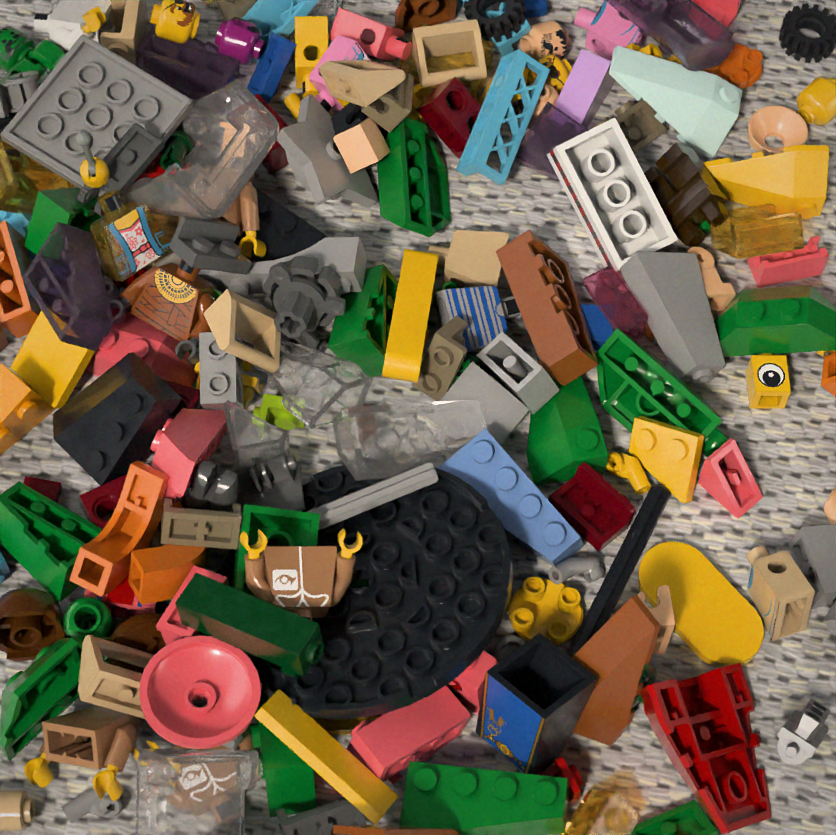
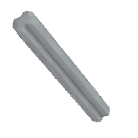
[306,462,438,531]

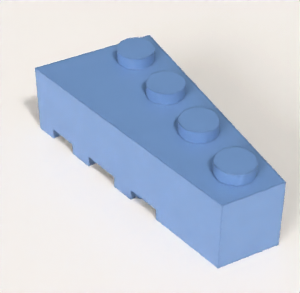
[438,429,584,567]

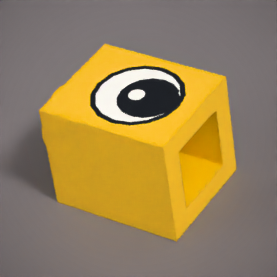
[745,353,791,408]

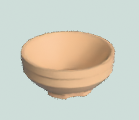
[747,105,808,156]

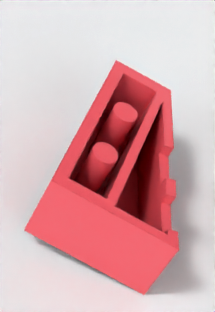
[347,686,472,785]

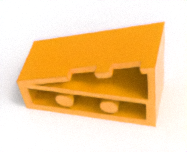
[0,363,56,455]

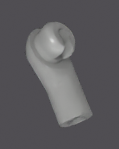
[548,556,604,584]

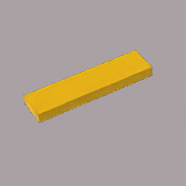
[254,689,399,825]

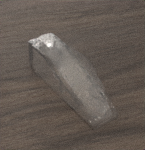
[241,339,373,429]
[332,399,487,481]

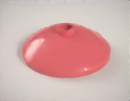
[139,636,261,749]

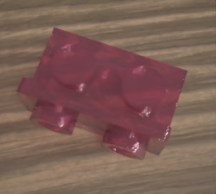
[582,265,648,341]

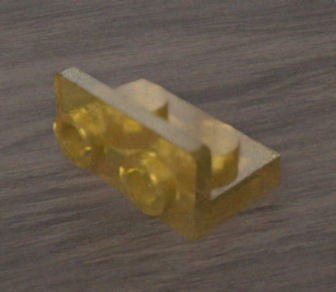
[560,790,640,835]

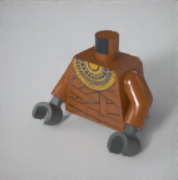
[102,258,215,364]

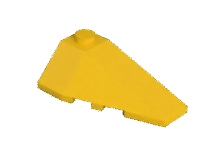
[702,145,829,219]

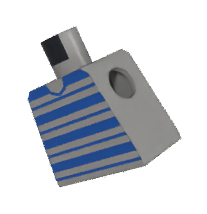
[432,286,521,353]

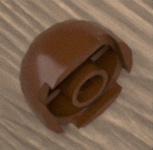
[0,588,65,661]

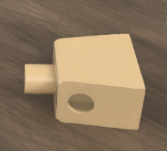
[428,230,509,289]

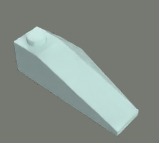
[609,45,742,158]

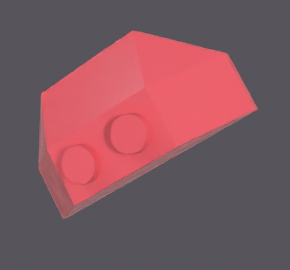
[75,308,197,387]
[151,408,232,505]

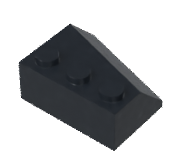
[53,352,182,486]

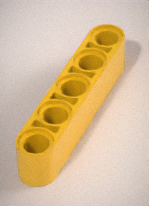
[382,249,439,383]

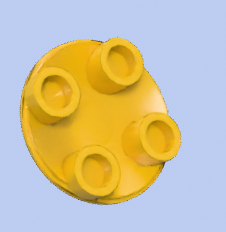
[508,576,583,645]

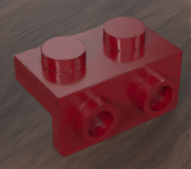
[548,462,636,552]

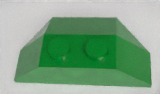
[377,116,451,238]
[714,285,836,357]
[595,328,724,444]
[0,637,110,761]

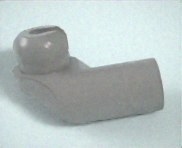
[61,788,122,824]

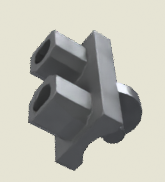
[777,699,831,765]

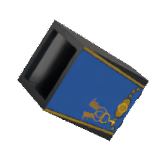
[475,633,598,775]

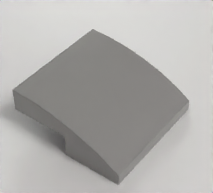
[426,362,530,447]

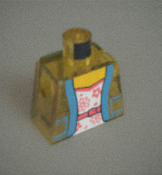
[90,190,172,282]

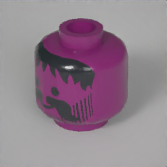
[214,17,266,65]

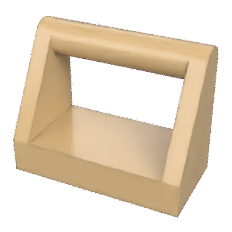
[412,19,487,87]
[318,60,405,107]
[203,289,281,373]
[78,635,154,719]

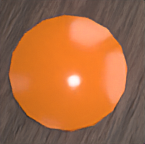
[698,37,763,90]

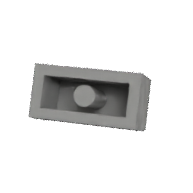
[476,331,559,415]

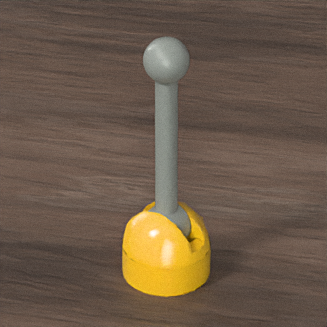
[76,131,110,188]

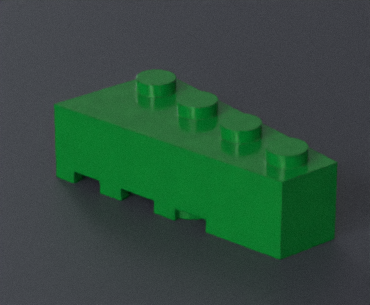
[399,761,570,835]

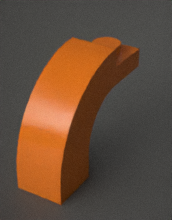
[69,460,169,597]
[128,500,208,604]

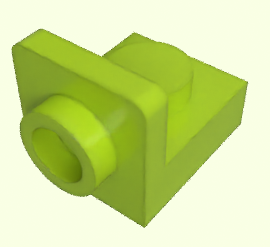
[252,394,307,442]

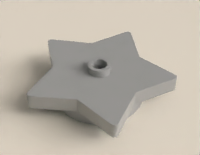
[274,94,378,208]

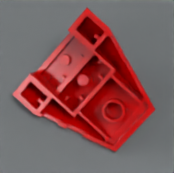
[640,663,772,834]

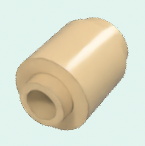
[0,790,35,831]

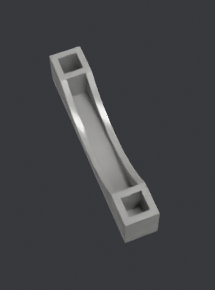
[154,237,368,296]

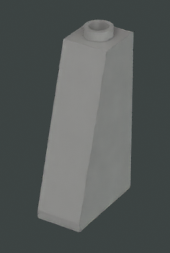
[620,251,726,384]

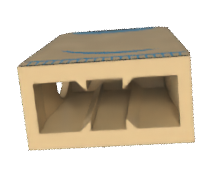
[747,546,815,641]

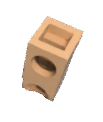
[687,247,736,314]

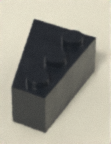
[234,189,328,262]

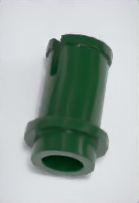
[159,131,193,173]

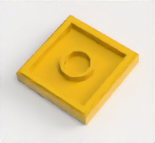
[10,309,96,409]

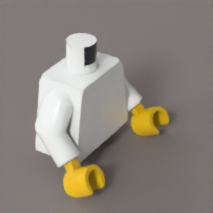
[34,0,115,52]

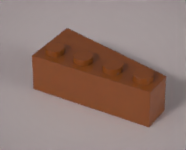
[496,230,598,386]

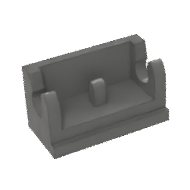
[275,798,366,835]

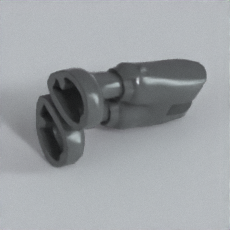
[181,460,238,512]

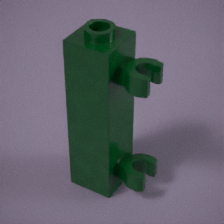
[175,573,324,679]

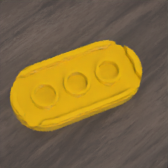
[638,541,764,667]

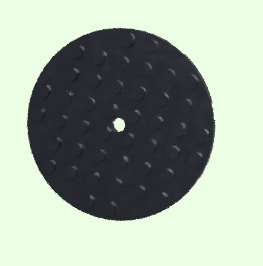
[216,460,513,719]

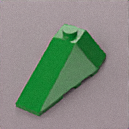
[526,358,608,486]

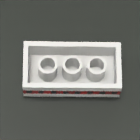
[547,118,678,276]

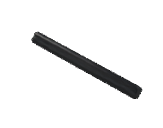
[567,485,670,658]

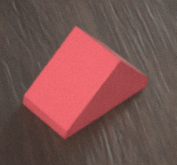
[697,438,763,519]

